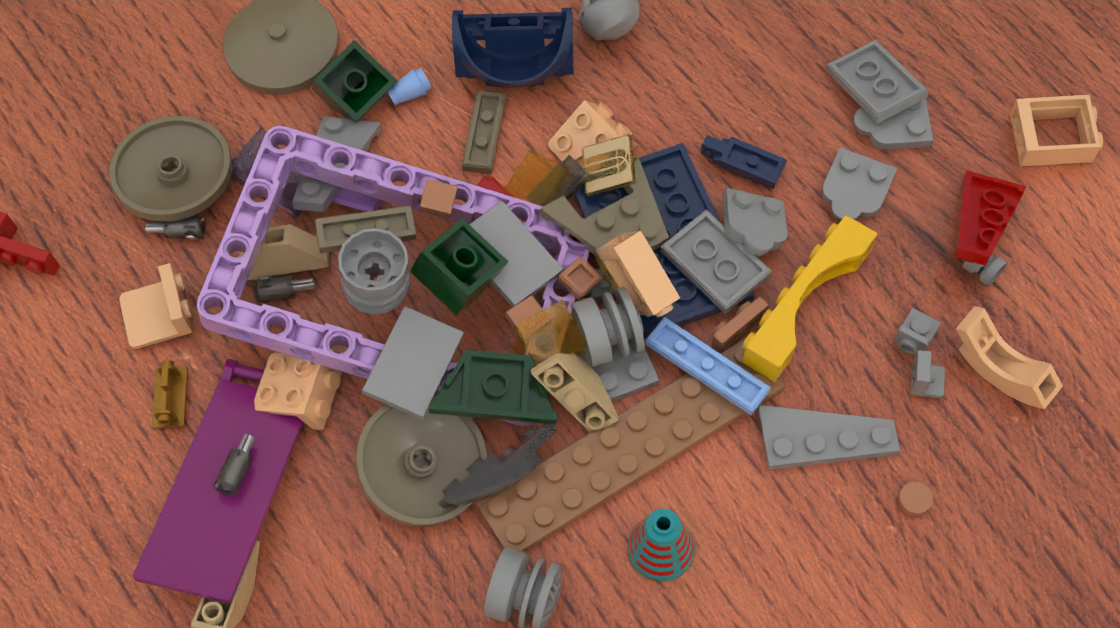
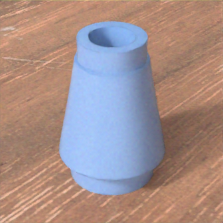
[388,68,432,105]

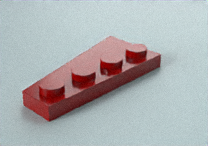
[954,170,1027,266]

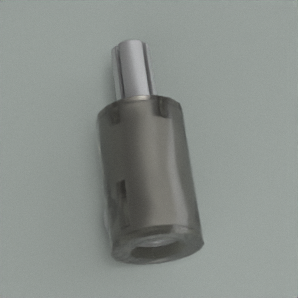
[145,216,206,240]
[254,275,315,303]
[214,434,255,496]

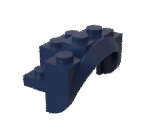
[452,8,574,87]

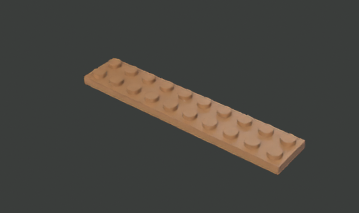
[476,337,785,552]

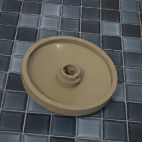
[223,0,339,95]
[109,116,233,222]
[355,396,488,527]

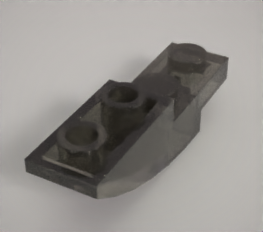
[438,423,557,508]

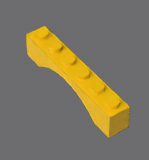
[742,215,878,383]

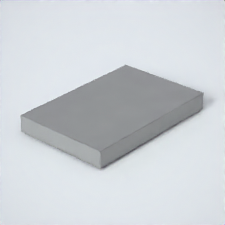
[827,40,928,124]
[469,201,564,308]
[661,209,772,314]
[362,306,464,420]

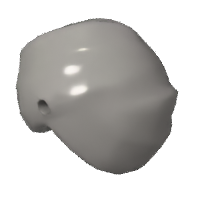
[578,0,640,41]

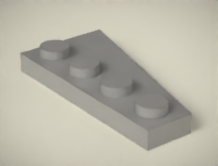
[292,116,382,212]
[757,405,900,470]

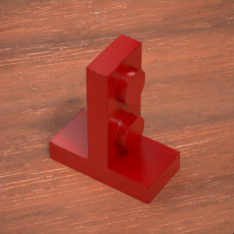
[0,212,60,276]

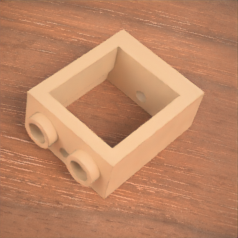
[1010,95,1103,167]
[596,230,680,317]

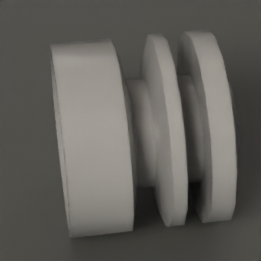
[338,228,410,314]
[571,287,645,368]
[484,547,563,628]

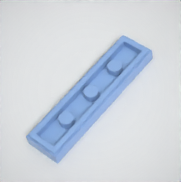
[645,317,771,416]

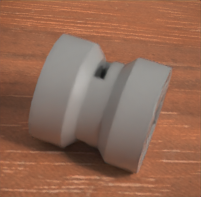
[962,255,1008,287]

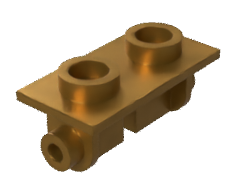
[152,360,188,429]

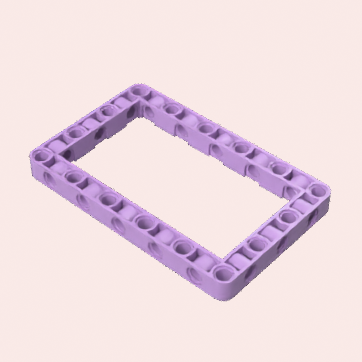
[196,126,589,427]

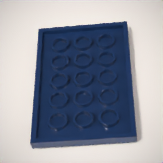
[570,143,755,339]

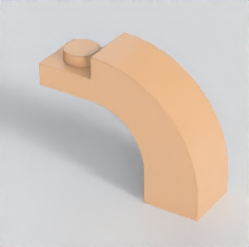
[956,306,1063,409]

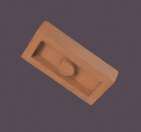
[711,297,769,353]

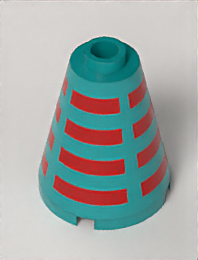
[628,509,695,582]

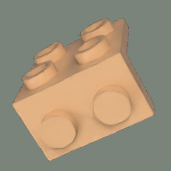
[548,100,637,179]
[119,263,193,349]
[254,353,342,430]

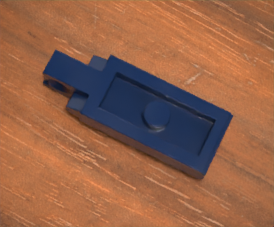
[701,135,787,189]

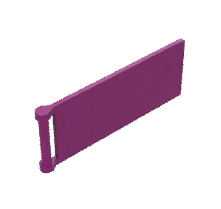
[133,359,304,603]

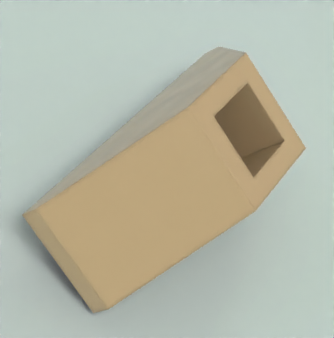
[238,224,329,280]
[531,353,619,433]
[190,540,260,628]

